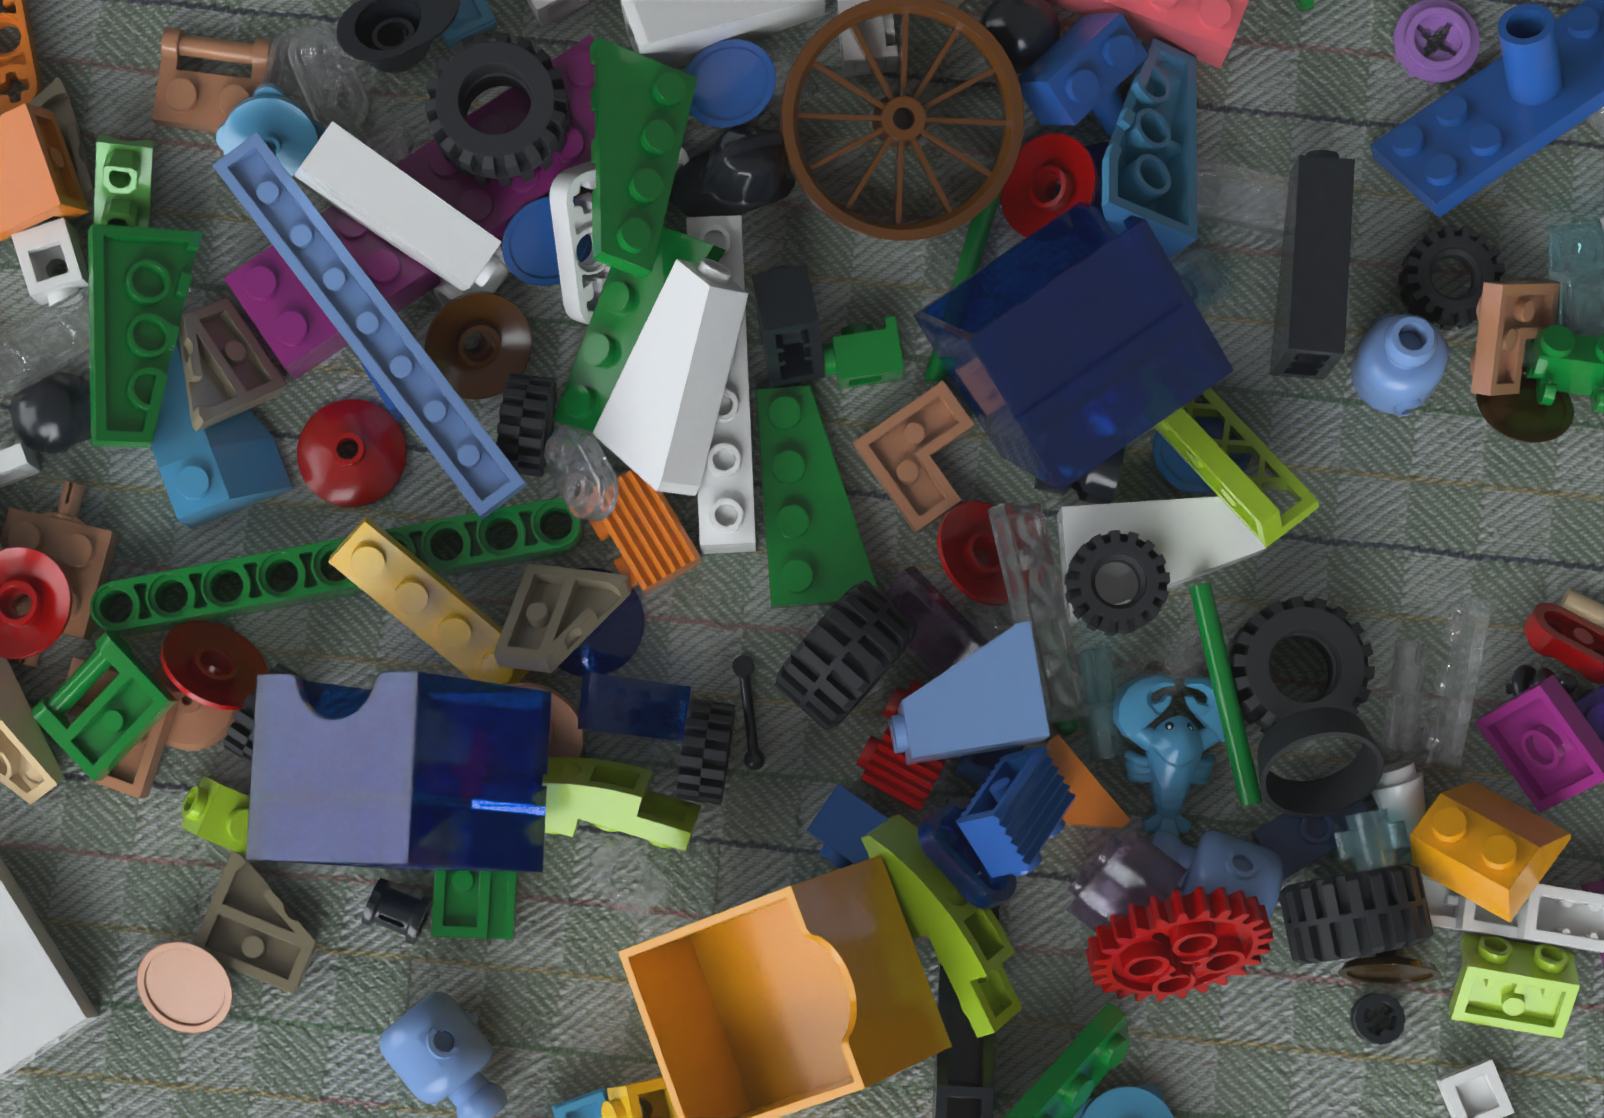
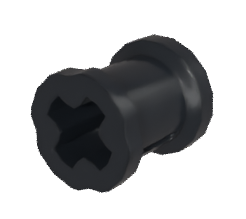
[362,878,433,945]

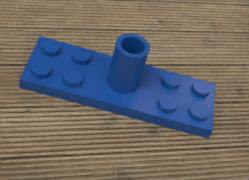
[1370,0,1604,217]

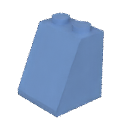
[889,621,1050,765]

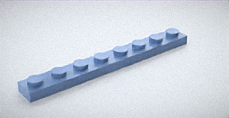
[212,132,527,519]

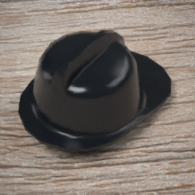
[337,0,460,73]
[671,125,796,217]

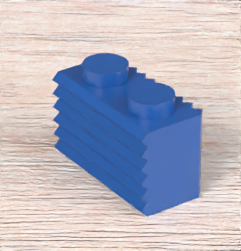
[956,746,1076,878]

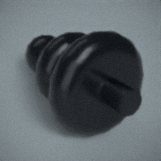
[1506,664,1578,697]

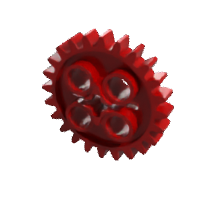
[1085,886,1274,1002]

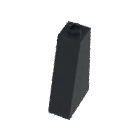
[1270,150,1355,380]

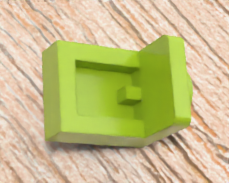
[181,776,279,860]

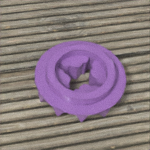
[1391,0,1480,86]

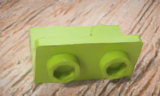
[1449,933,1580,1038]

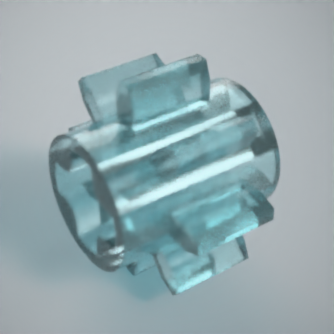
[1334,808,1410,872]

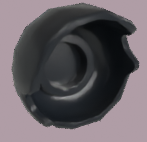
[980,0,1060,74]
[9,370,91,454]

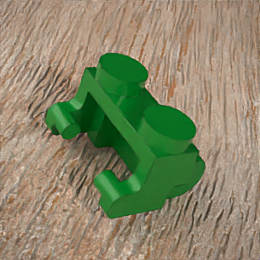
[1526,325,1604,413]

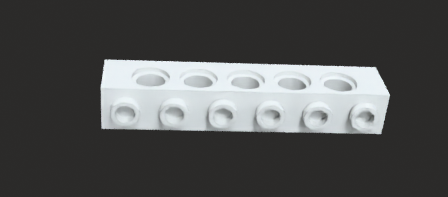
[686,215,756,554]

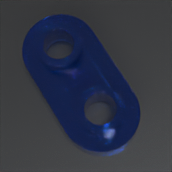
[918,805,1017,909]

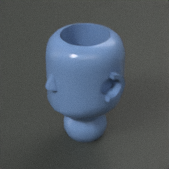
[1351,312,1450,417]
[1141,829,1285,920]
[379,992,508,1118]

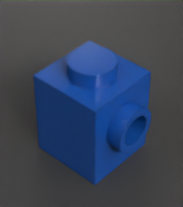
[806,784,888,869]

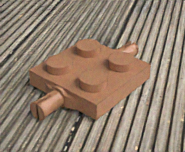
[0,481,119,668]

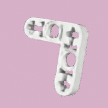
[549,147,689,325]

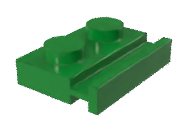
[431,823,521,940]

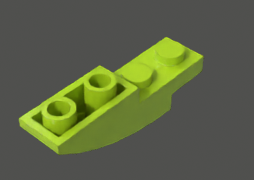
[466,757,701,851]
[861,814,1023,1038]

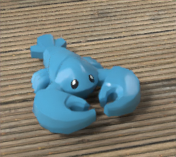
[1113,674,1225,837]

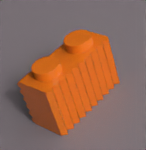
[585,469,702,596]

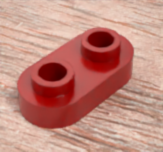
[1523,603,1604,684]

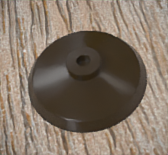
[1476,366,1574,443]
[1338,948,1442,984]

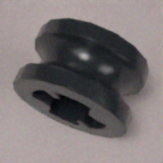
[1350,993,1406,1045]

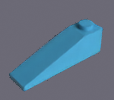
[1102,38,1198,268]
[151,337,294,529]

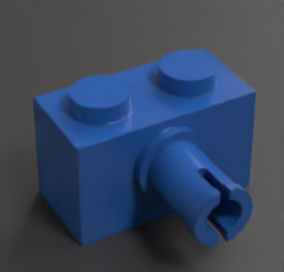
[1018,12,1149,141]

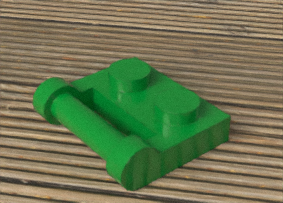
[31,629,178,781]

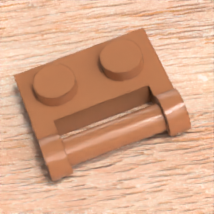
[152,27,275,133]

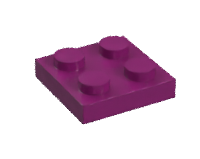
[1474,675,1604,813]

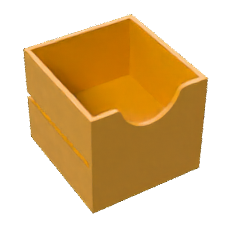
[618,855,952,1118]

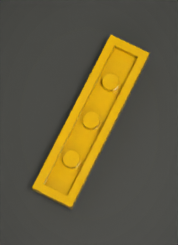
[328,515,530,694]

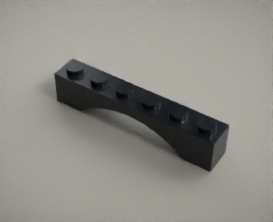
[932,797,1002,1118]

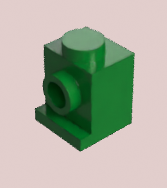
[822,316,905,390]

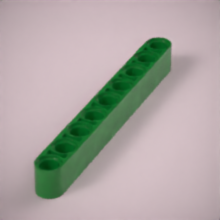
[90,498,584,636]

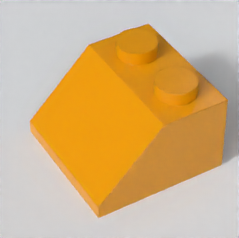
[1409,781,1571,923]

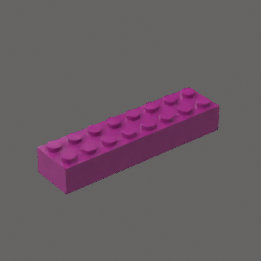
[224,35,595,380]

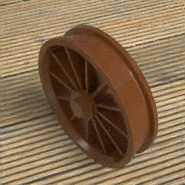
[779,0,1024,241]

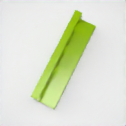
[1122,354,1319,548]

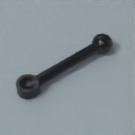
[732,655,766,770]

